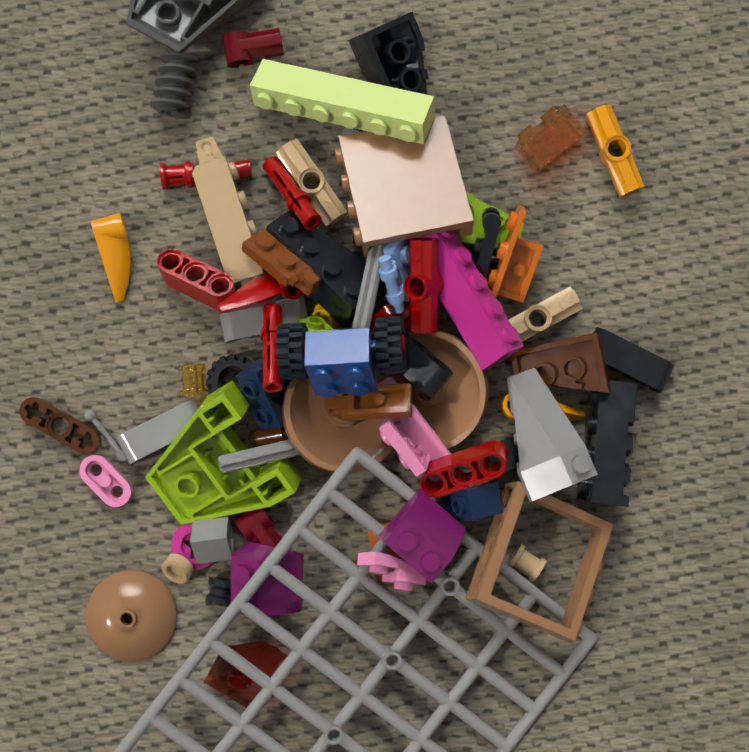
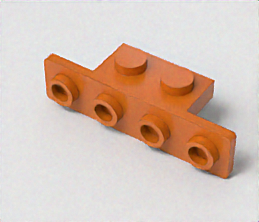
[486,205,544,303]

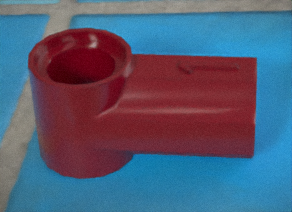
[222,28,284,68]
[235,508,291,551]

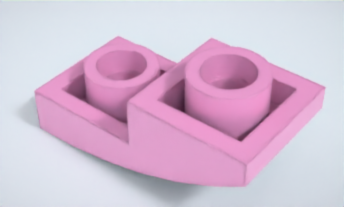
[357,552,426,591]

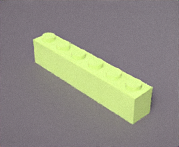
[249,59,435,144]

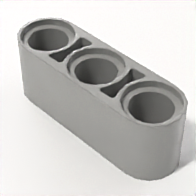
[219,296,308,343]
[116,399,199,465]

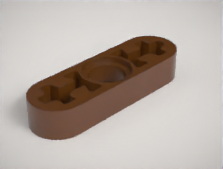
[19,397,101,454]

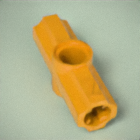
[585,104,645,198]

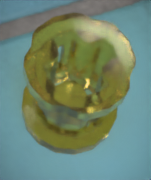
[179,364,208,396]

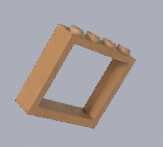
[465,481,613,641]

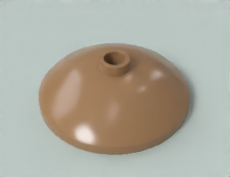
[86,570,177,662]

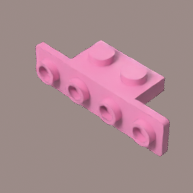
[378,376,463,482]

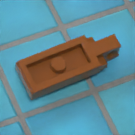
[241,229,320,297]
[325,383,413,420]

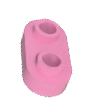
[79,455,133,507]

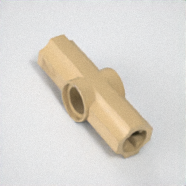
[276,139,348,228]
[509,286,583,342]

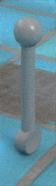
[84,410,127,461]

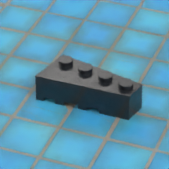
[266,211,387,328]
[578,381,637,507]

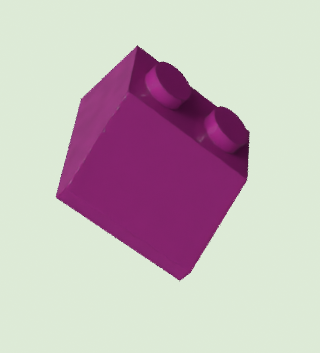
[379,488,467,583]
[231,541,304,617]

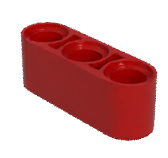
[157,249,237,310]
[420,440,509,498]

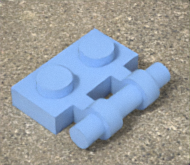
[378,239,410,314]

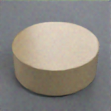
[162,554,194,584]

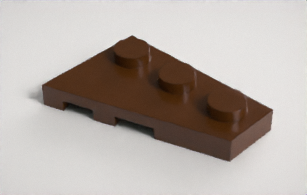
[510,332,611,393]

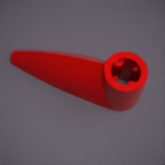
[217,272,303,314]

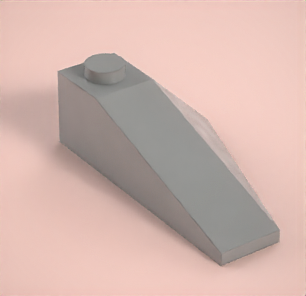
[507,368,598,502]

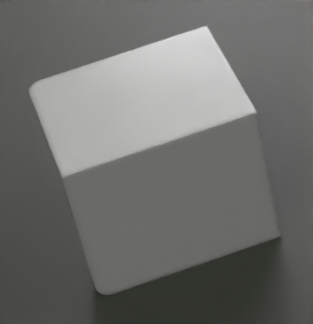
[190,516,235,564]

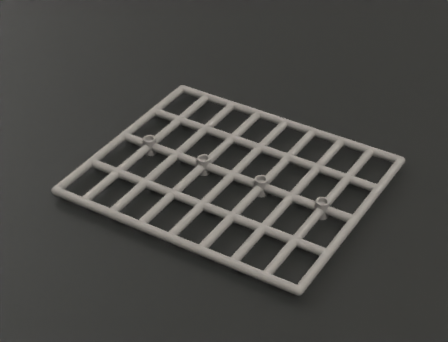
[114,447,597,752]

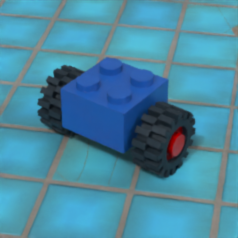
[276,316,407,397]

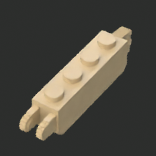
[192,137,265,287]

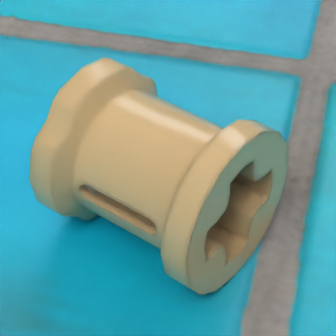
[507,543,547,583]

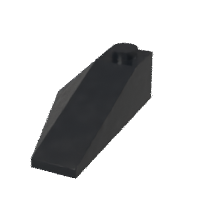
[348,12,428,95]

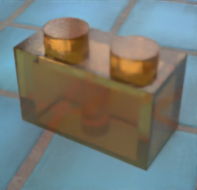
[515,104,587,175]

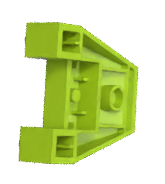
[145,381,302,525]

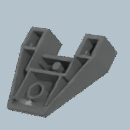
[126,0,255,54]

